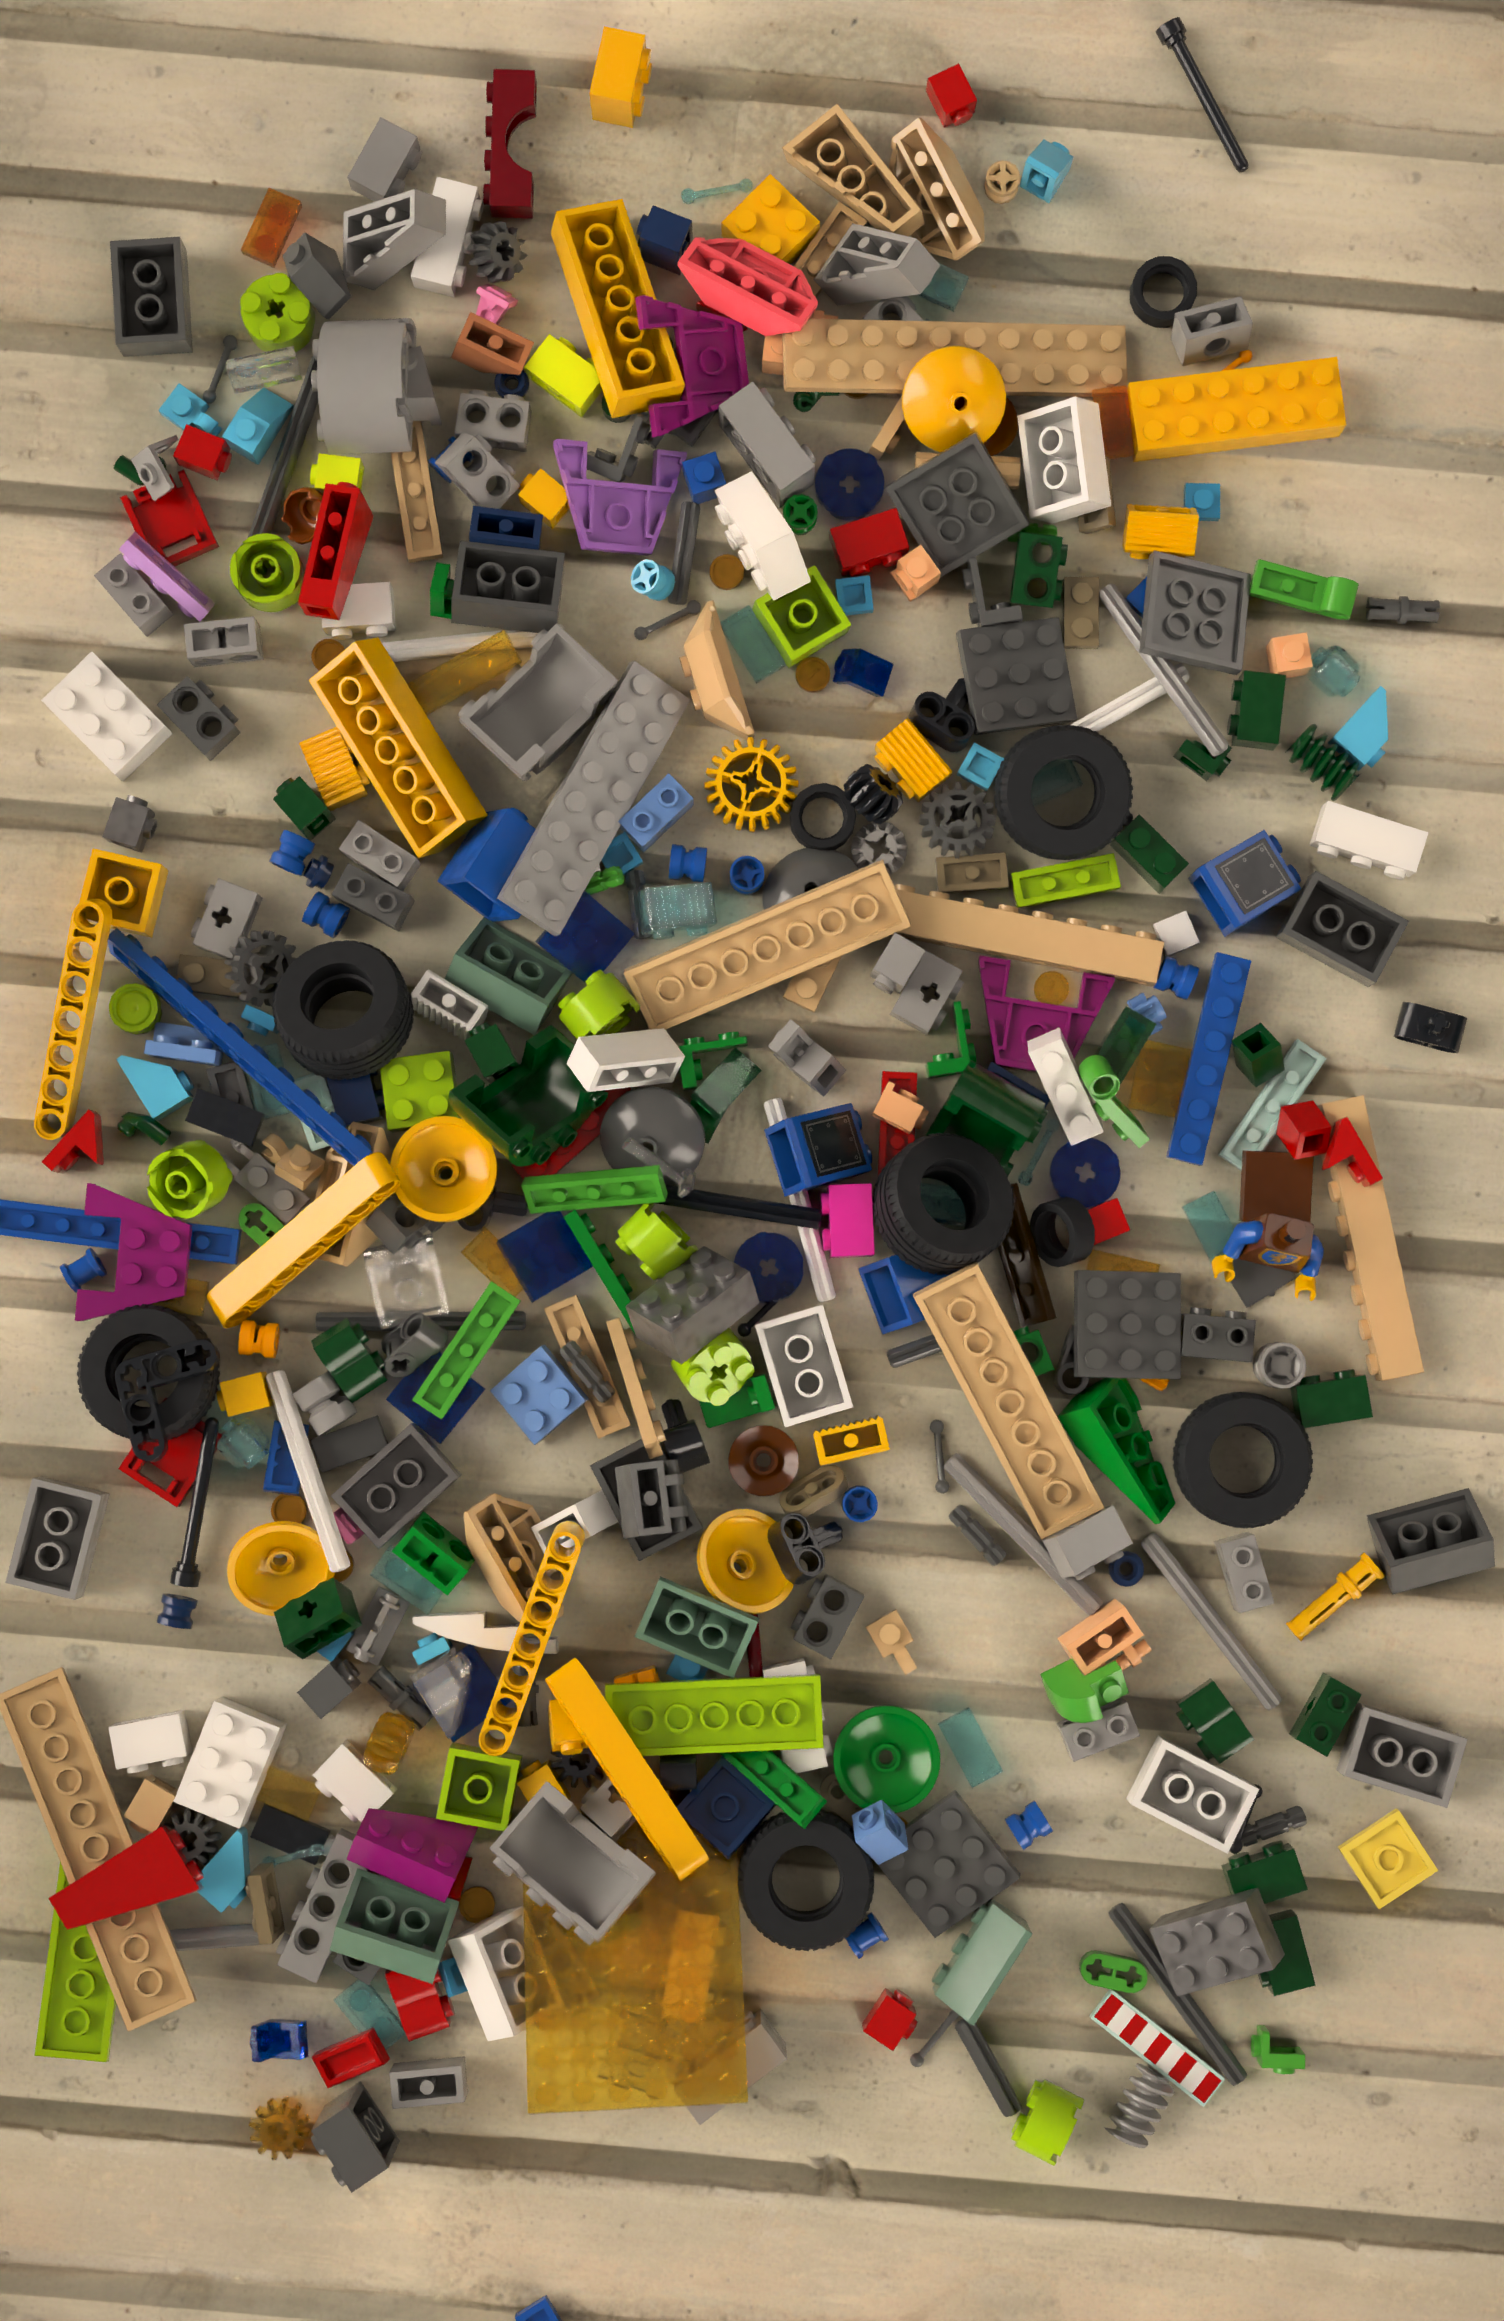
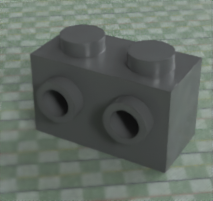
[1181,1307,1256,1362]

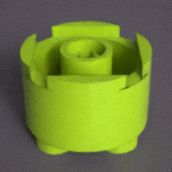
[240,273,315,355]
[230,533,305,612]
[558,969,640,1039]
[147,1140,233,1219]
[615,1203,698,1281]
[670,1327,754,1406]
[1011,2079,1084,2166]

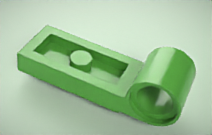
[1249,559,1359,620]
[1078,1055,1150,1148]

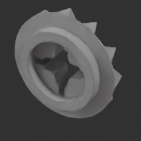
[851,822,907,875]

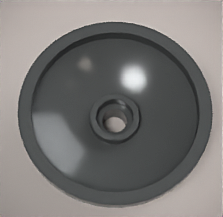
[762,848,859,910]
[600,1087,705,1186]

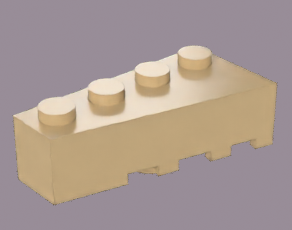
[782,104,925,236]

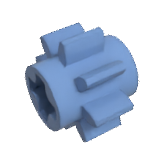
[1123,993,1167,1038]

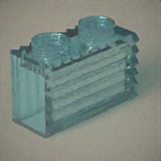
[637,882,717,940]

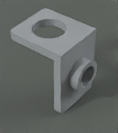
[131,435,179,501]

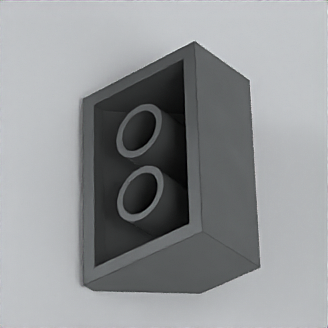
[1367,1488,1495,1594]

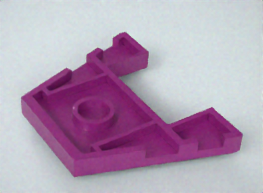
[635,295,749,438]
[978,955,1115,1072]
[75,1183,192,1321]

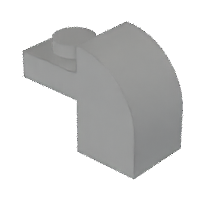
[768,1019,846,1097]

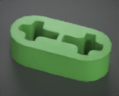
[238,1203,285,1247]
[1079,1950,1147,1993]

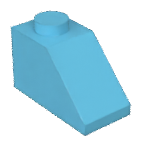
[1020,139,1074,203]
[222,388,294,465]
[1328,686,1388,771]
[116,1055,195,1121]
[198,1826,250,1913]

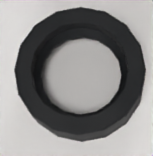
[1130,256,1197,328]
[789,783,856,850]
[1030,1197,1095,1268]

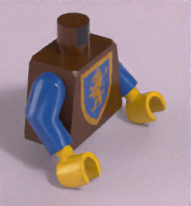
[1212,1213,1324,1301]

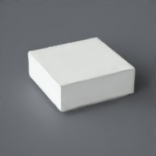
[1153,911,1200,956]

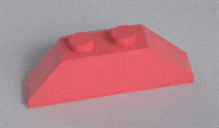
[677,237,818,336]

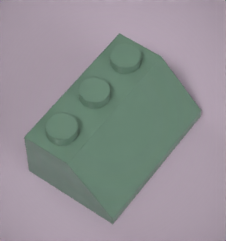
[445,917,575,1035]
[634,1576,760,1678]
[330,1868,460,1984]
[932,1898,1032,2026]

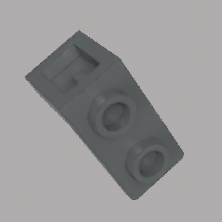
[587,412,651,482]
[962,557,1023,627]

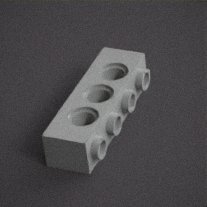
[276,1828,369,1983]

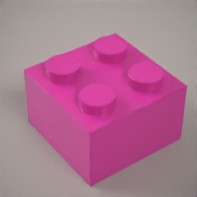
[821,1183,875,1258]

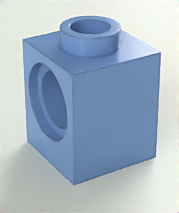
[852,1800,909,1865]

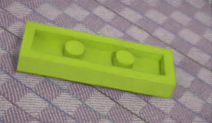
[1010,853,1121,908]

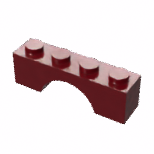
[483,69,537,219]

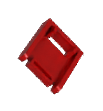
[120,469,219,567]
[118,1397,226,1507]

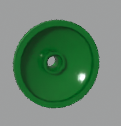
[833,1705,940,1813]

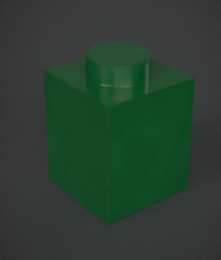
[1231,1023,1285,1087]

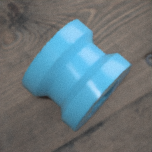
[631,559,675,601]

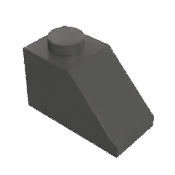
[282,233,351,320]

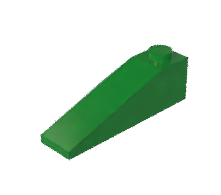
[1058,1378,1176,1524]

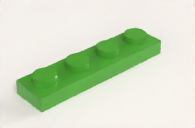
[521,1165,668,1214]
[412,1281,521,1420]

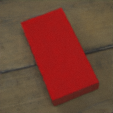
[311,2027,390,2088]

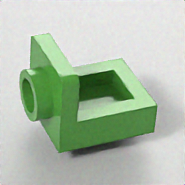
[1251,2025,1305,2074]

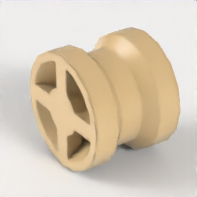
[984,160,1021,204]

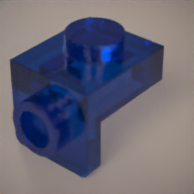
[833,648,894,697]
[250,2019,309,2062]

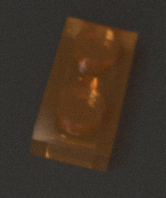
[241,188,302,268]
[1092,385,1134,460]

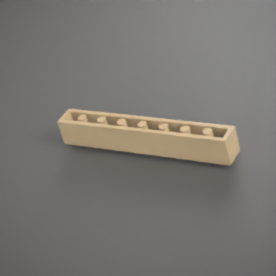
[889,884,1164,987]
[1318,1095,1424,1381]

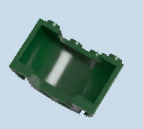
[449,1025,608,1167]
[926,1060,1048,1177]

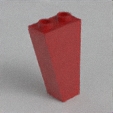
[298,482,373,620]
[48,1826,204,1930]

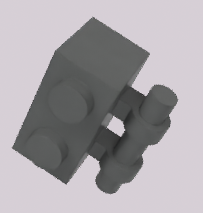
[615,1459,689,1539]

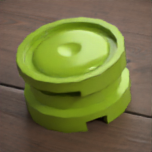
[109,983,163,1035]

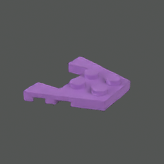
[553,439,687,556]

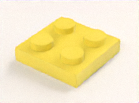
[1338,1808,1438,1909]

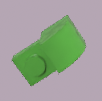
[1040,1658,1129,1723]

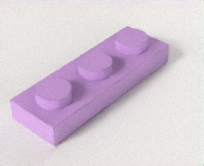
[119,532,215,622]

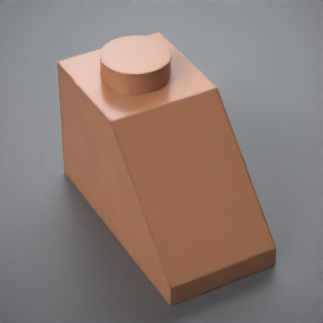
[451,312,534,375]

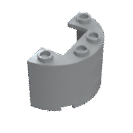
[311,318,416,455]
[458,623,618,781]
[489,1781,656,1946]

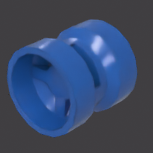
[269,830,316,876]
[669,844,707,883]
[730,856,765,895]
[302,891,350,939]
[1153,955,1199,1000]
[842,1485,878,1522]
[1005,1800,1053,1850]

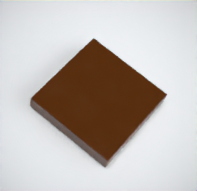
[1239,1150,1314,1222]

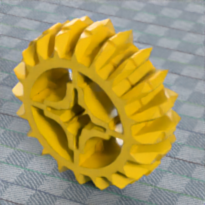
[704,737,799,832]

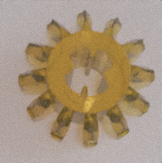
[363,1711,415,1775]
[249,2097,311,2161]

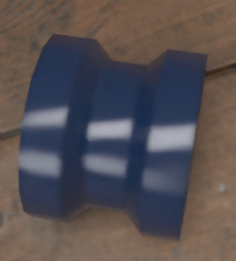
[157,1593,198,1629]

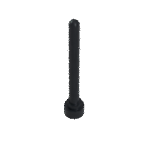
[1156,17,1249,172]
[170,1417,219,1588]

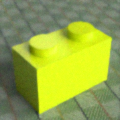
[524,334,602,417]

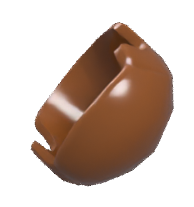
[281,487,323,545]

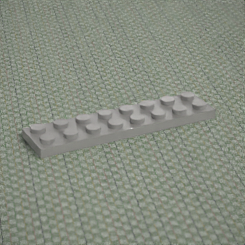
[497,661,690,936]

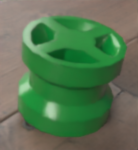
[783,494,818,535]

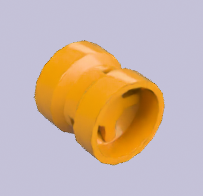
[238,1320,280,1359]

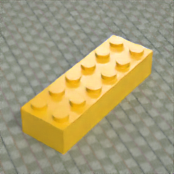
[551,199,685,418]
[1125,357,1346,462]
[309,637,488,858]

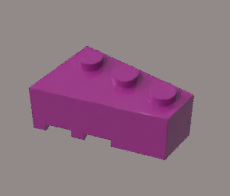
[346,1808,478,1903]

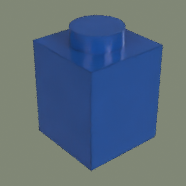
[682,451,726,504]

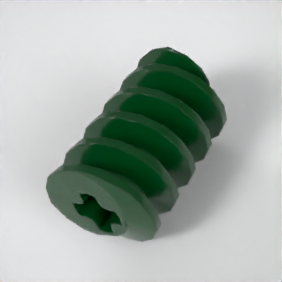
[1285,724,1361,802]

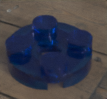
[815,449,884,521]
[1049,1138,1121,1208]
[734,1232,804,1303]

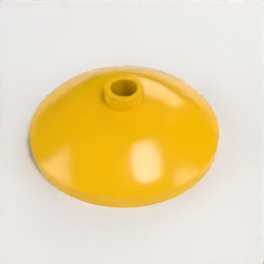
[902,346,1006,452]
[390,1116,497,1222]
[697,1509,794,1614]
[227,1521,335,1616]

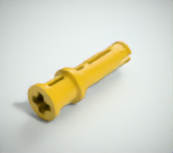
[1286,1552,1385,1641]

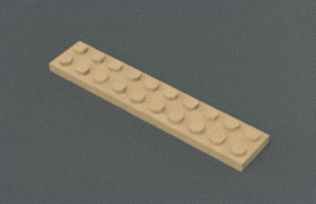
[782,319,1128,398]
[0,1667,197,2032]

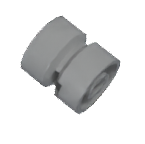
[1252,1342,1306,1389]
[292,1371,357,1437]

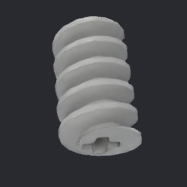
[1105,2063,1175,2148]

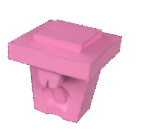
[476,284,518,325]
[333,1508,365,1544]

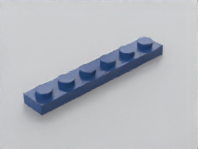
[1166,952,1251,1166]

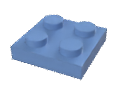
[490,1345,589,1445]

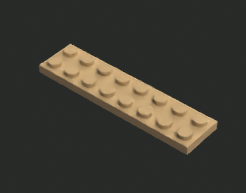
[623,859,911,1030]
[913,1262,1105,1540]

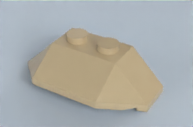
[889,118,985,260]
[679,600,754,741]
[314,1121,392,1267]
[464,1493,564,1635]

